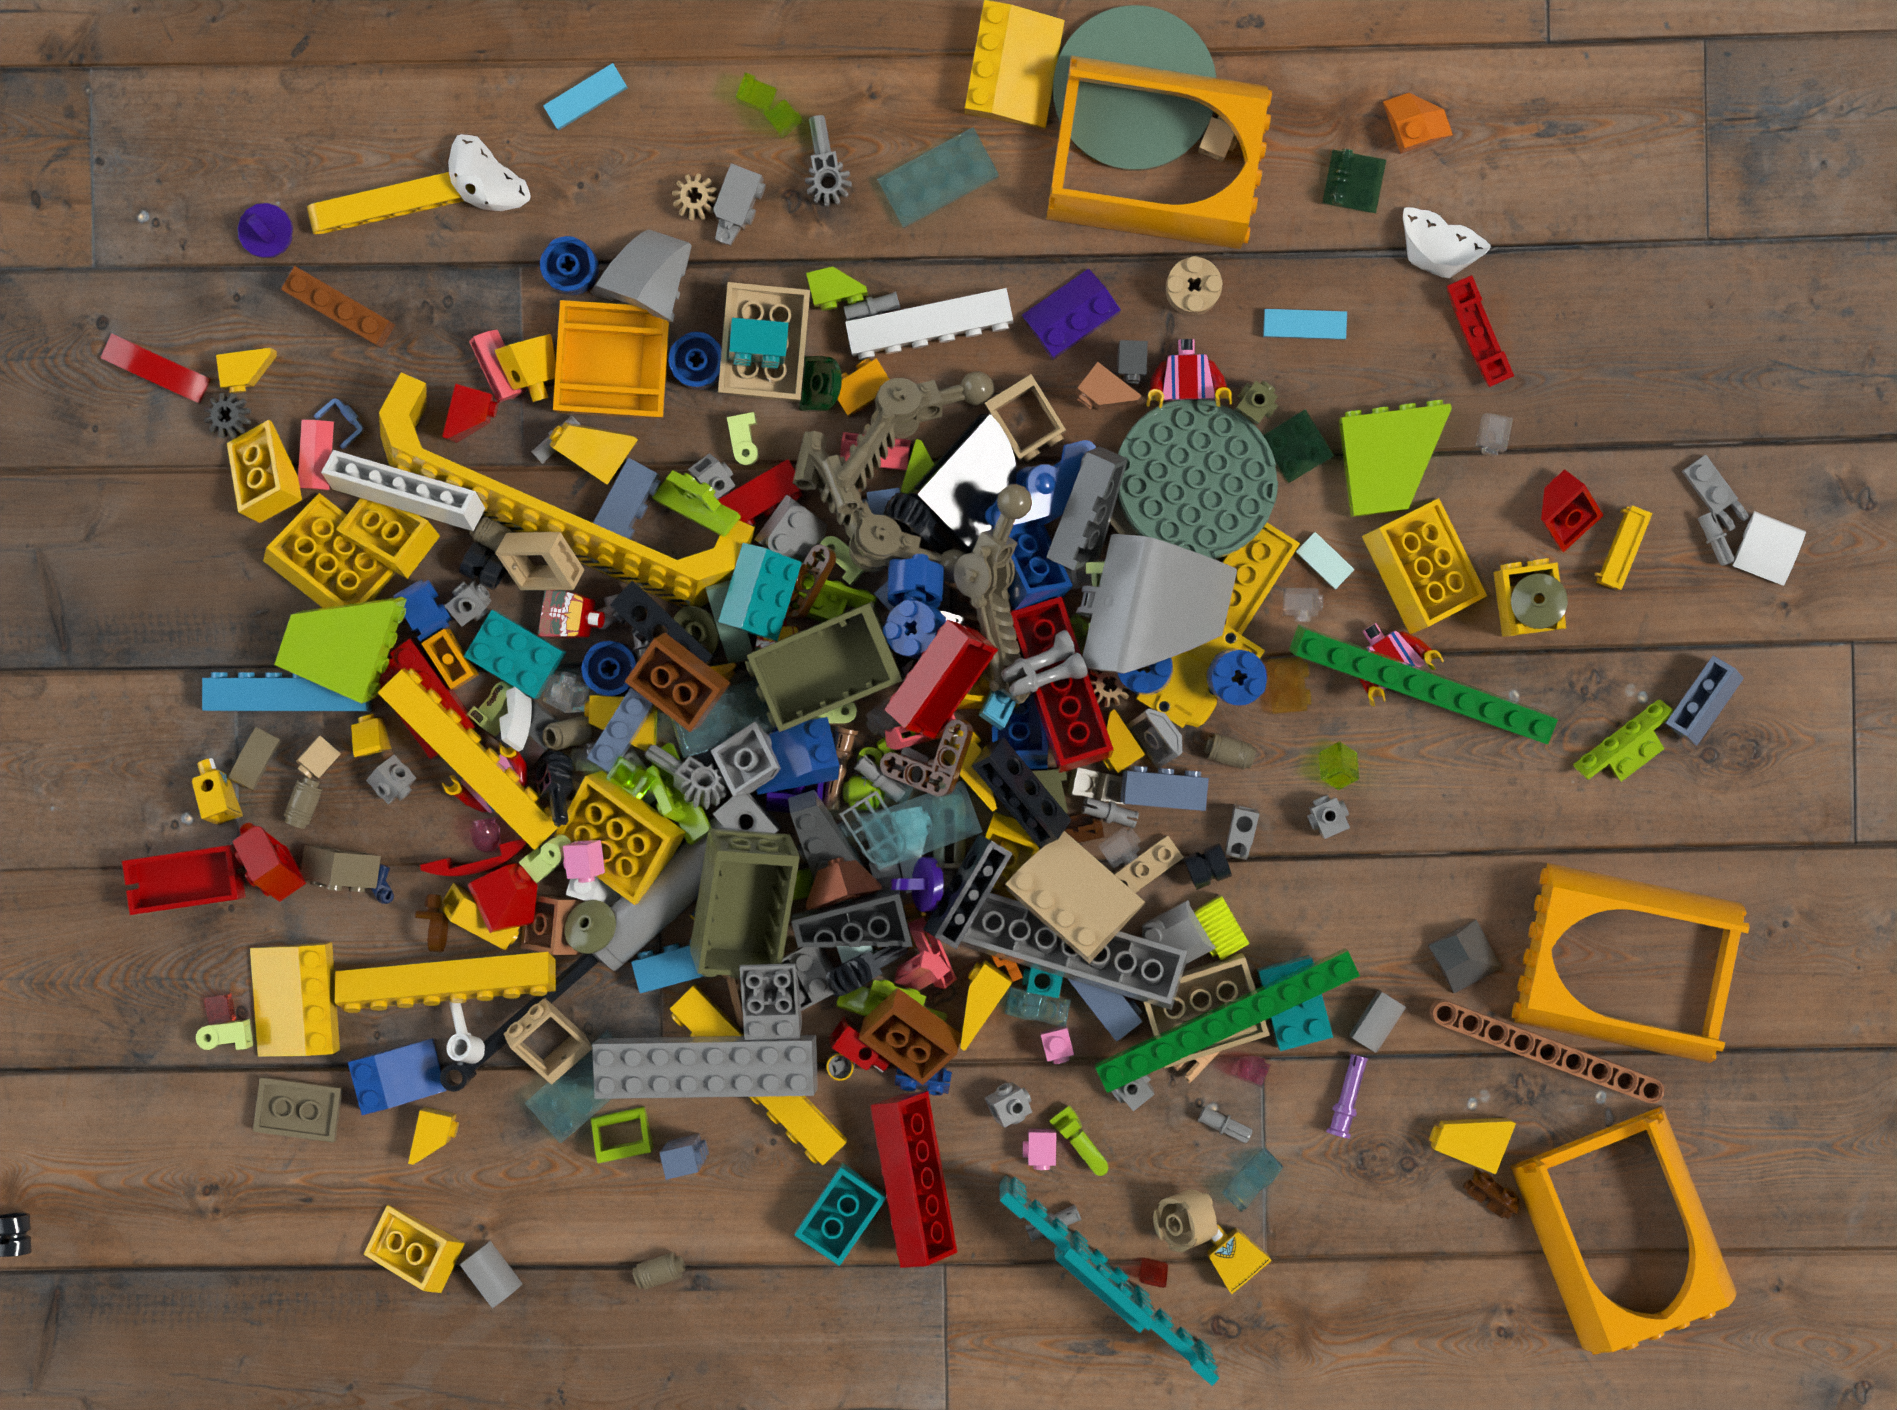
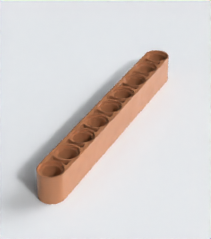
[1429,999,1664,1103]

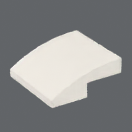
[1732,511,1806,586]

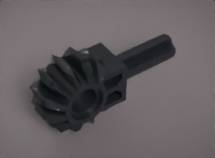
[883,493,951,554]
[533,750,574,827]
[825,946,908,997]

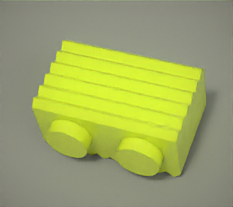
[1193,895,1249,960]

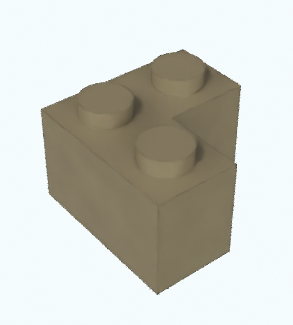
[301,845,381,892]

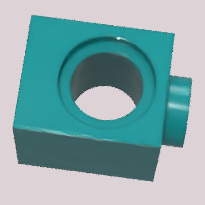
[1022,967,1063,998]

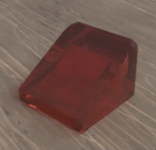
[204,993,236,1025]
[1138,1258,1168,1288]

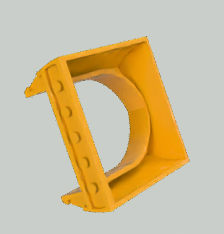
[1046,55,1272,249]
[1512,863,1749,1063]
[1510,1106,1737,1355]

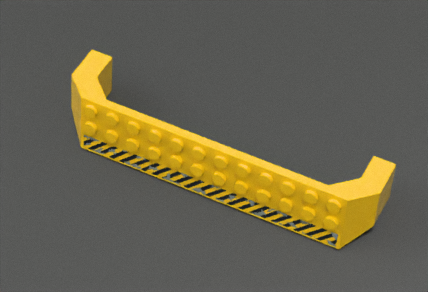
[379,372,755,608]

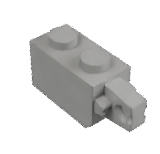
[713,163,766,246]

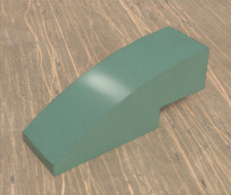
[706,581,754,663]

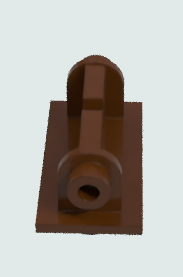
[1064,814,1104,843]
[1463,1167,1520,1219]

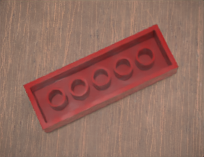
[1010,596,1114,773]
[870,1091,958,1268]

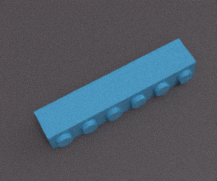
[202,672,372,711]

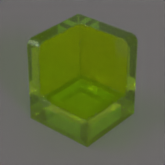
[735,72,777,115]
[762,99,803,139]
[1319,741,1359,790]
[606,756,656,800]

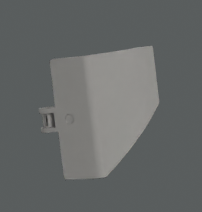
[1076,534,1237,673]

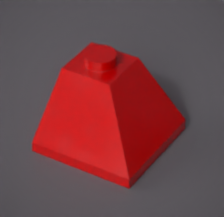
[442,384,498,443]
[1541,469,1604,553]
[468,863,538,933]

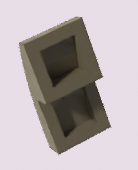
[229,727,280,791]
[1067,768,1125,805]

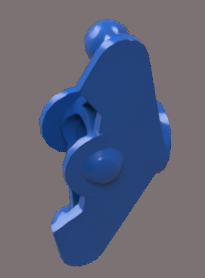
[985,440,1096,527]

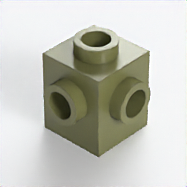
[1235,380,1278,425]

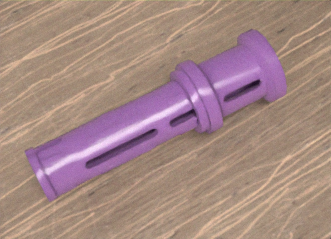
[1326,1054,1368,1139]

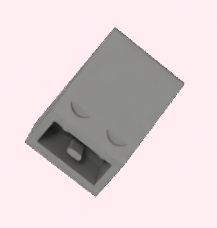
[782,947,834,1011]
[740,964,802,1040]

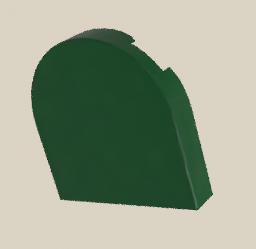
[799,356,842,412]

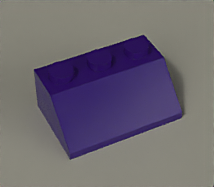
[1021,269,1121,360]

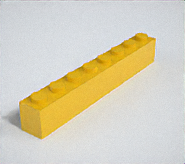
[378,667,558,850]
[335,952,556,1013]
[670,984,847,1165]

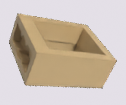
[985,374,1066,462]
[495,532,584,590]
[504,998,593,1085]

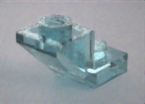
[1005,987,1071,1027]
[1222,1147,1284,1212]

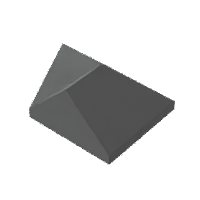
[496,694,559,769]
[1428,919,1502,993]

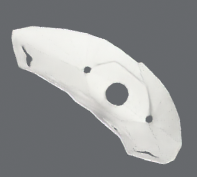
[448,134,531,211]
[1403,207,1491,279]

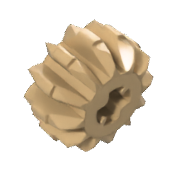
[672,174,718,221]
[1090,670,1129,707]

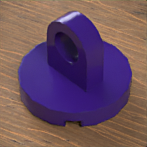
[237,203,293,258]
[891,857,944,912]

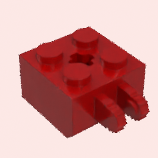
[232,822,306,902]

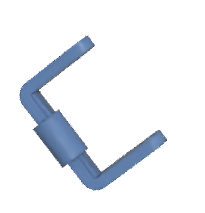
[314,398,364,450]

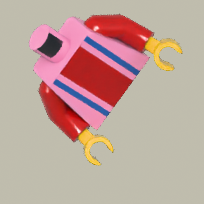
[1146,339,1232,408]
[1358,623,1444,706]
[442,742,528,813]

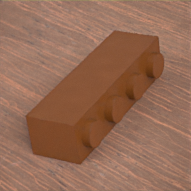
[281,266,395,348]

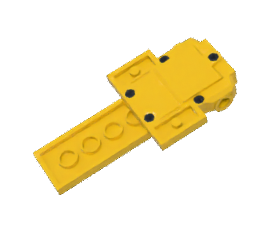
[1135,523,1300,728]

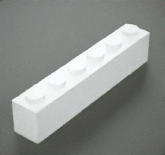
[845,288,1013,360]
[321,450,485,531]

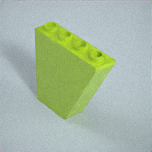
[1339,400,1452,517]
[274,597,407,704]

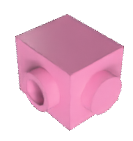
[563,840,605,883]
[1040,1025,1074,1064]
[1023,1129,1056,1170]

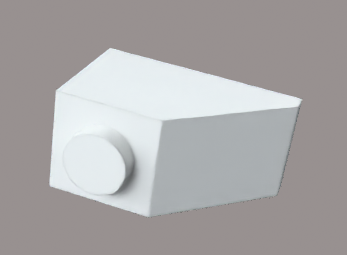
[566,876,622,906]

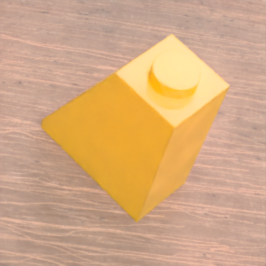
[549,422,638,484]
[584,695,658,752]
[441,883,520,950]
[1429,1118,1516,1174]

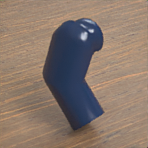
[370,864,394,904]

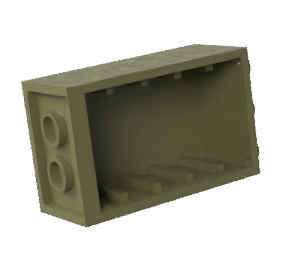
[745,601,905,732]
[690,829,800,979]

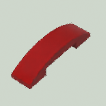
[1446,275,1514,387]
[100,333,211,403]
[420,838,528,876]

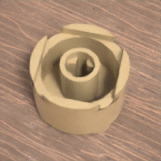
[1166,256,1223,315]
[1153,1189,1218,1252]

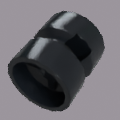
[459,542,507,590]
[1183,843,1232,890]
[0,1213,32,1257]

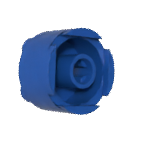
[540,236,599,295]
[669,332,722,390]
[887,554,944,608]
[393,579,453,642]
[883,600,946,659]
[581,641,637,696]
[1206,648,1267,705]
[1118,658,1173,695]

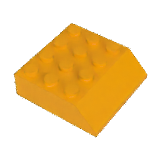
[553,300,669,418]

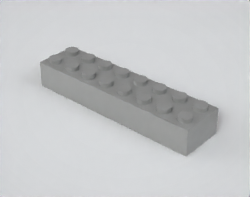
[960,893,1188,1010]
[592,1035,818,1099]

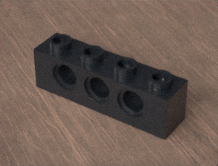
[610,581,715,665]
[971,737,1072,848]
[923,834,1013,950]

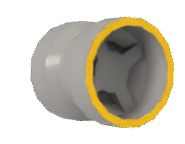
[826,1051,855,1081]

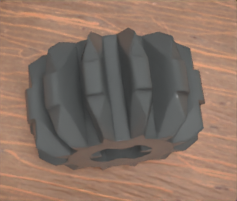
[204,393,251,439]

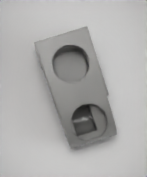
[1225,804,1259,860]

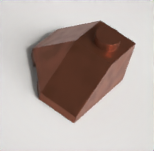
[806,857,882,910]

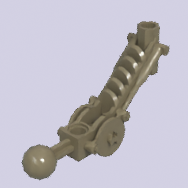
[821,371,994,515]
[792,431,966,584]
[954,484,1032,704]

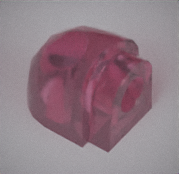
[469,817,501,853]
[1230,1055,1271,1088]

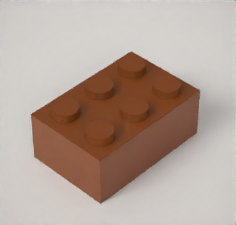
[625,633,730,732]
[859,987,961,1085]

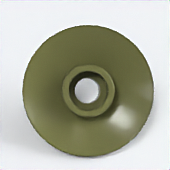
[1511,574,1568,629]
[674,606,719,654]
[565,900,616,954]

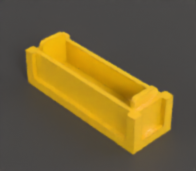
[1594,505,1653,591]

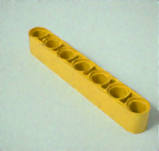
[307,172,476,234]

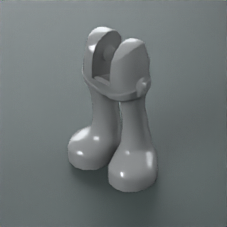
[1001,630,1087,696]

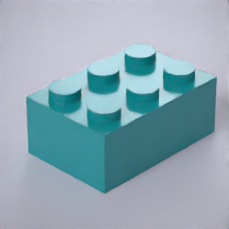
[728,318,789,369]
[718,543,802,641]
[464,610,567,699]
[1256,955,1333,1051]
[794,1162,887,1266]

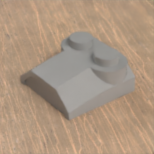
[755,495,828,565]
[1126,709,1182,769]
[711,721,781,798]
[1142,900,1216,964]

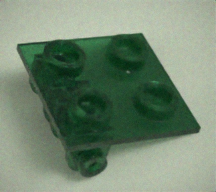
[1322,149,1386,214]
[1263,409,1334,483]

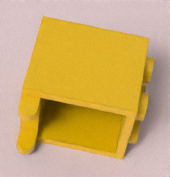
[1493,558,1566,637]

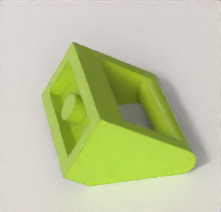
[591,1107,654,1163]

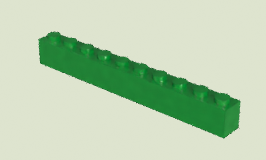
[1289,624,1558,745]
[1095,948,1360,1093]

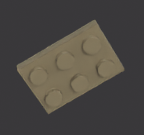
[253,1076,343,1142]

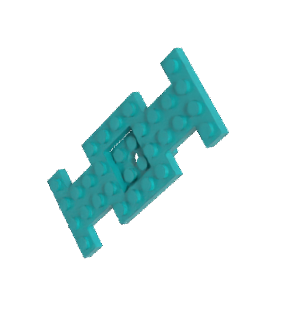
[999,1175,1220,1386]

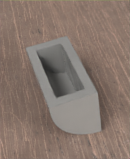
[1349,990,1406,1053]
[460,1241,523,1309]

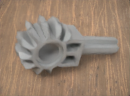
[805,115,852,207]
[645,745,727,810]

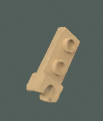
[1113,835,1183,893]

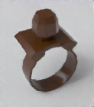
[415,894,449,953]

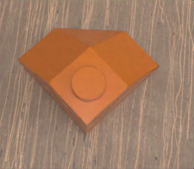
[1383,93,1453,154]

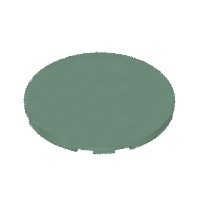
[1053,5,1217,171]
[1117,399,1278,559]

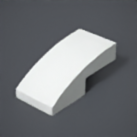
[499,687,532,752]

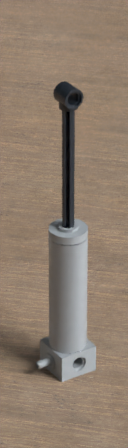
[440,792,782,1092]

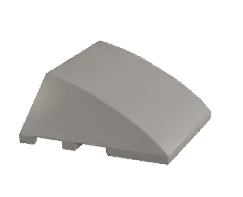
[590,229,692,322]

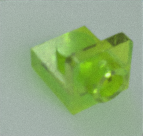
[1069,613,1089,655]

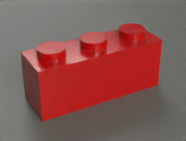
[718,459,804,526]

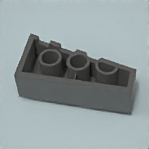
[1046,446,1128,571]
[788,790,872,880]
[791,890,912,947]

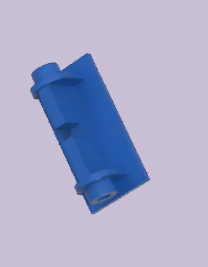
[895,1067,952,1096]

